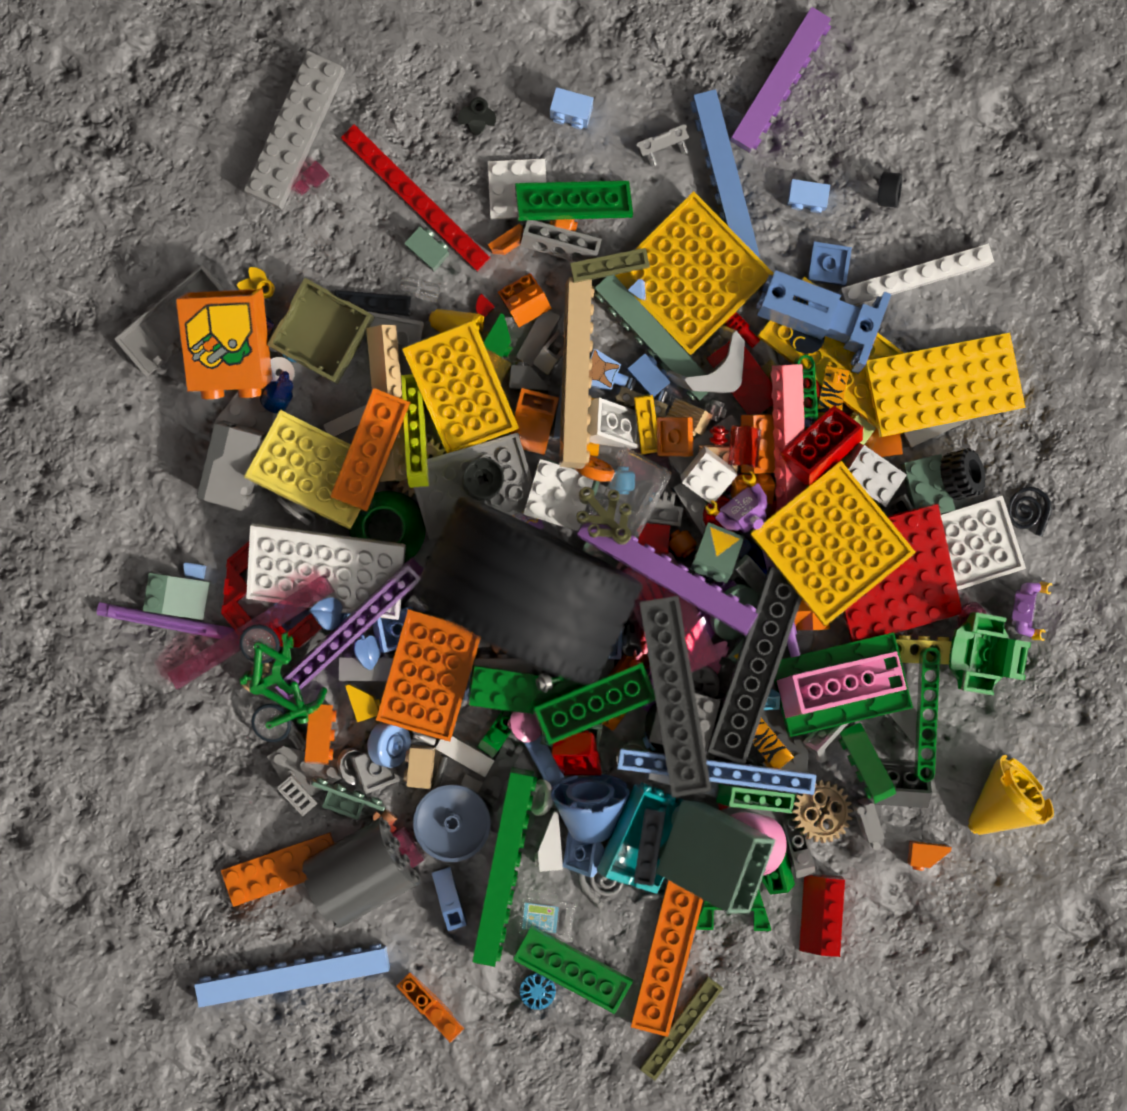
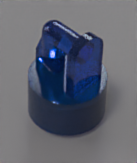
[260,371,293,413]

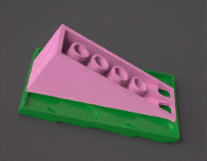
[774,632,913,738]

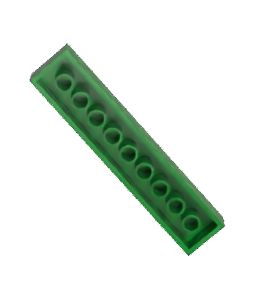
[472,767,537,967]

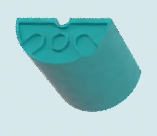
[596,782,685,894]

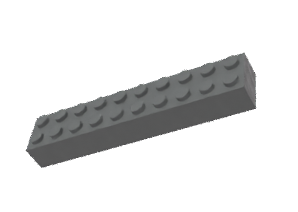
[707,566,802,765]

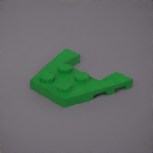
[696,888,771,931]

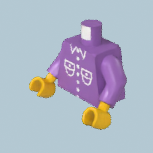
[705,471,767,532]
[1012,581,1052,641]

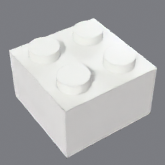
[680,446,737,504]

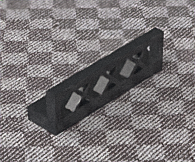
[634,805,667,887]

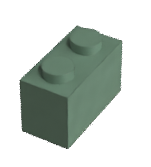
[404,226,449,272]

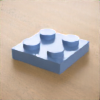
[808,241,852,286]

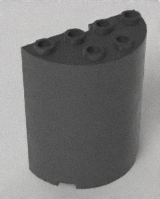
[302,817,421,928]

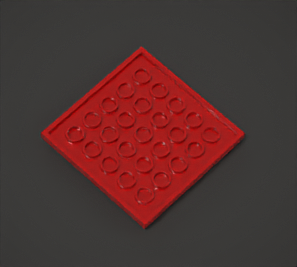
[844,503,963,643]

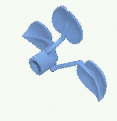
[309,598,381,670]

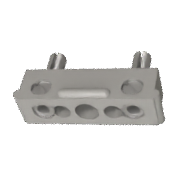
[635,125,689,167]

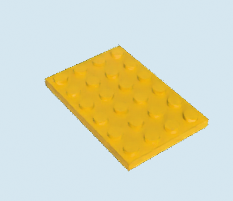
[402,320,519,453]

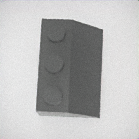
[870,760,932,808]

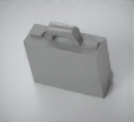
[851,798,885,850]

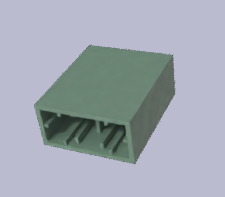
[656,801,776,913]

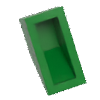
[484,313,513,360]

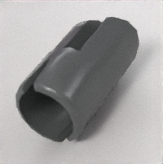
[622,622,642,657]

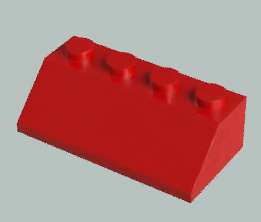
[781,405,863,487]
[799,874,845,957]

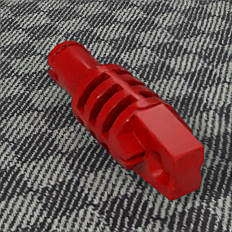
[724,312,761,348]

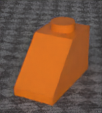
[907,841,952,871]

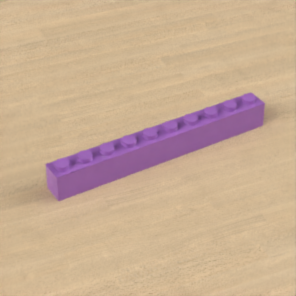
[577,514,758,636]
[275,558,424,700]

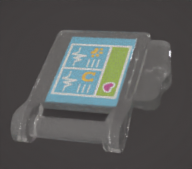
[519,888,577,942]

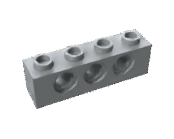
[521,220,602,262]

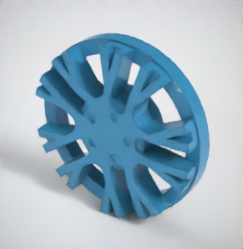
[520,973,556,1010]

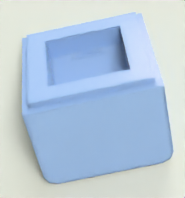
[183,563,206,580]

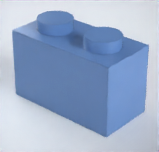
[627,354,670,398]

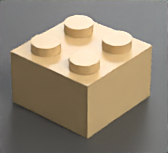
[403,745,435,789]

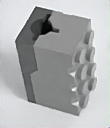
[197,420,268,511]

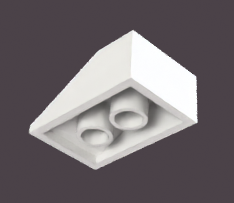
[587,398,639,449]
[534,808,563,872]

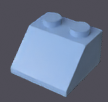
[372,606,413,653]

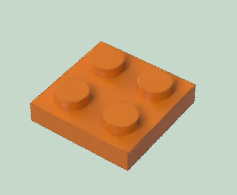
[657,417,693,457]

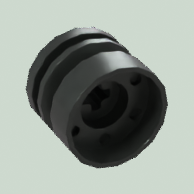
[462,457,504,501]

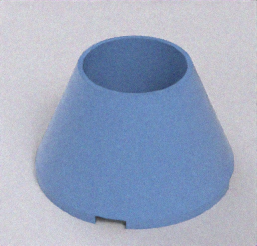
[551,774,629,843]

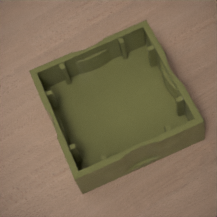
[267,278,375,385]

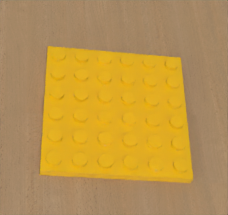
[615,191,774,355]
[750,461,916,626]

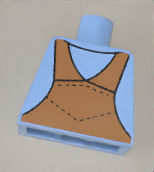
[589,349,628,391]

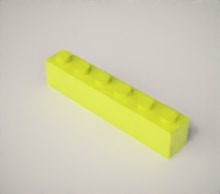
[401,374,429,488]

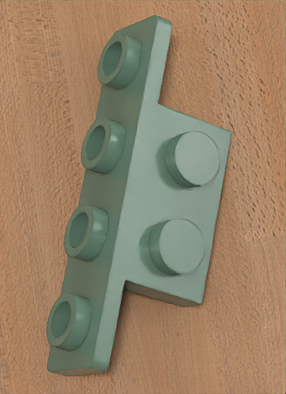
[311,777,385,820]

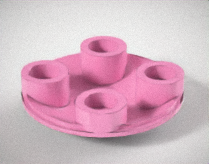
[507,712,542,743]

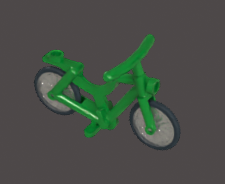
[240,624,327,742]

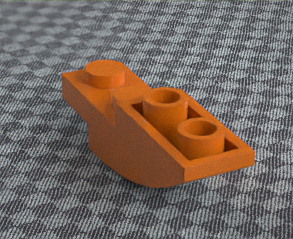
[396,972,465,1042]

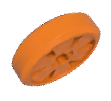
[574,456,615,482]

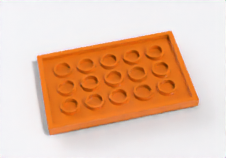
[376,609,480,742]

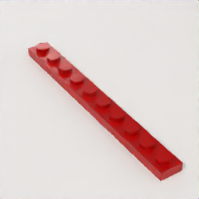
[341,124,491,272]

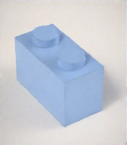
[787,179,830,213]

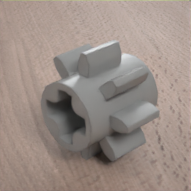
[704,400,727,422]

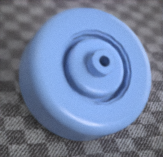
[367,722,411,768]

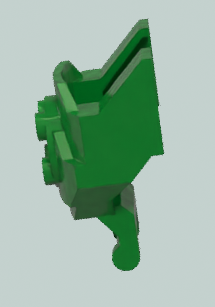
[949,612,1031,695]

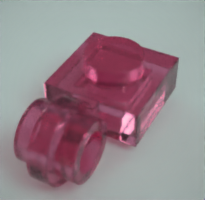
[294,161,330,195]

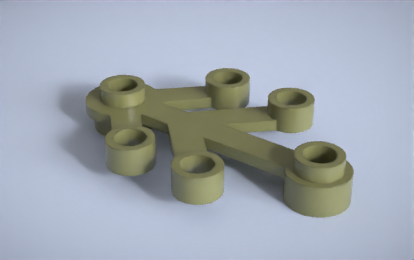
[576,487,631,545]

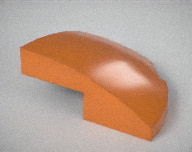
[864,428,903,457]

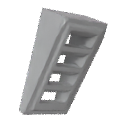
[277,774,318,816]

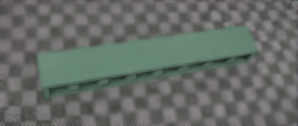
[594,275,709,402]

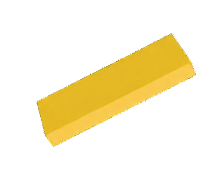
[634,394,657,455]

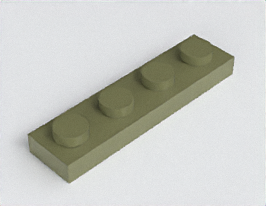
[570,248,650,283]

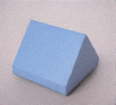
[628,279,646,300]

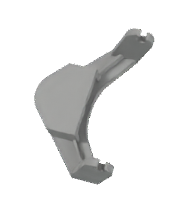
[666,325,745,393]

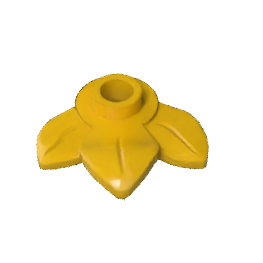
[237,267,275,299]

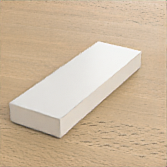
[435,736,495,777]

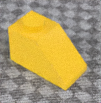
[345,684,381,722]

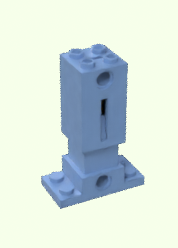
[756,270,891,374]

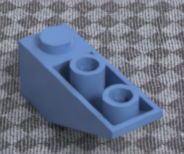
[432,867,468,931]

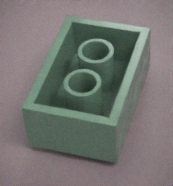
[900,454,955,514]

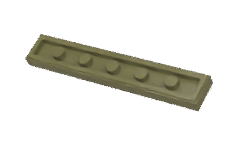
[639,976,723,1081]

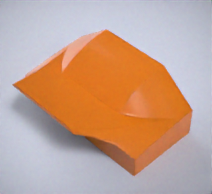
[488,223,524,255]

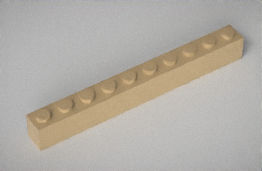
[559,277,594,469]

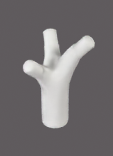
[411,731,436,746]

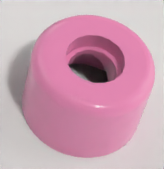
[730,812,786,875]

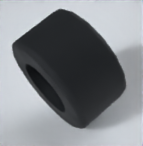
[878,172,902,208]

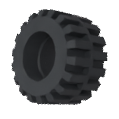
[940,448,986,500]

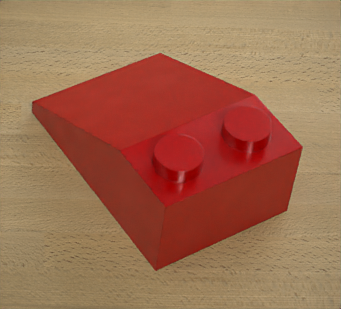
[552,731,602,776]

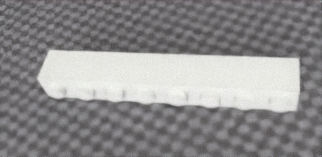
[838,244,994,306]

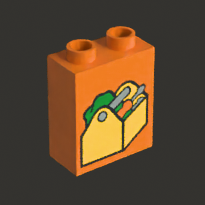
[176,289,273,399]

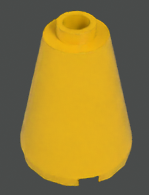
[429,309,484,333]

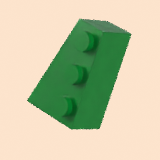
[762,848,795,895]

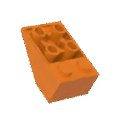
[510,388,559,455]

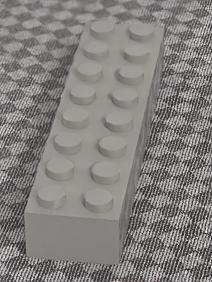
[244,51,345,210]

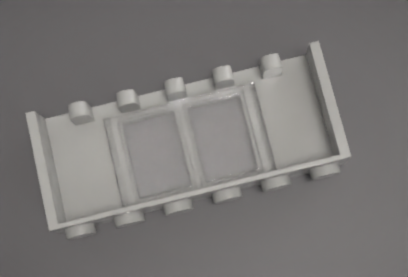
[115,265,225,376]

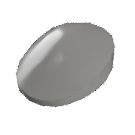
[337,748,363,785]

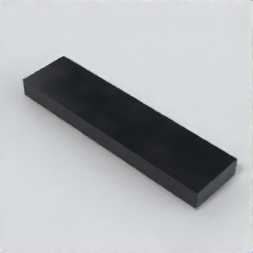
[334,290,411,316]

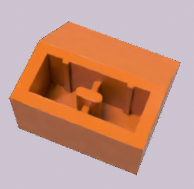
[498,273,552,327]

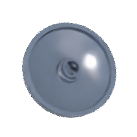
[413,784,491,862]

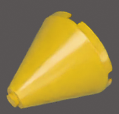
[968,755,1054,835]

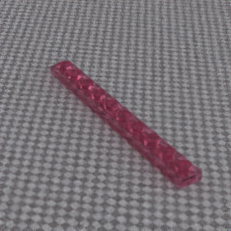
[167,575,335,690]

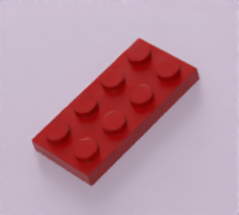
[706,341,773,415]

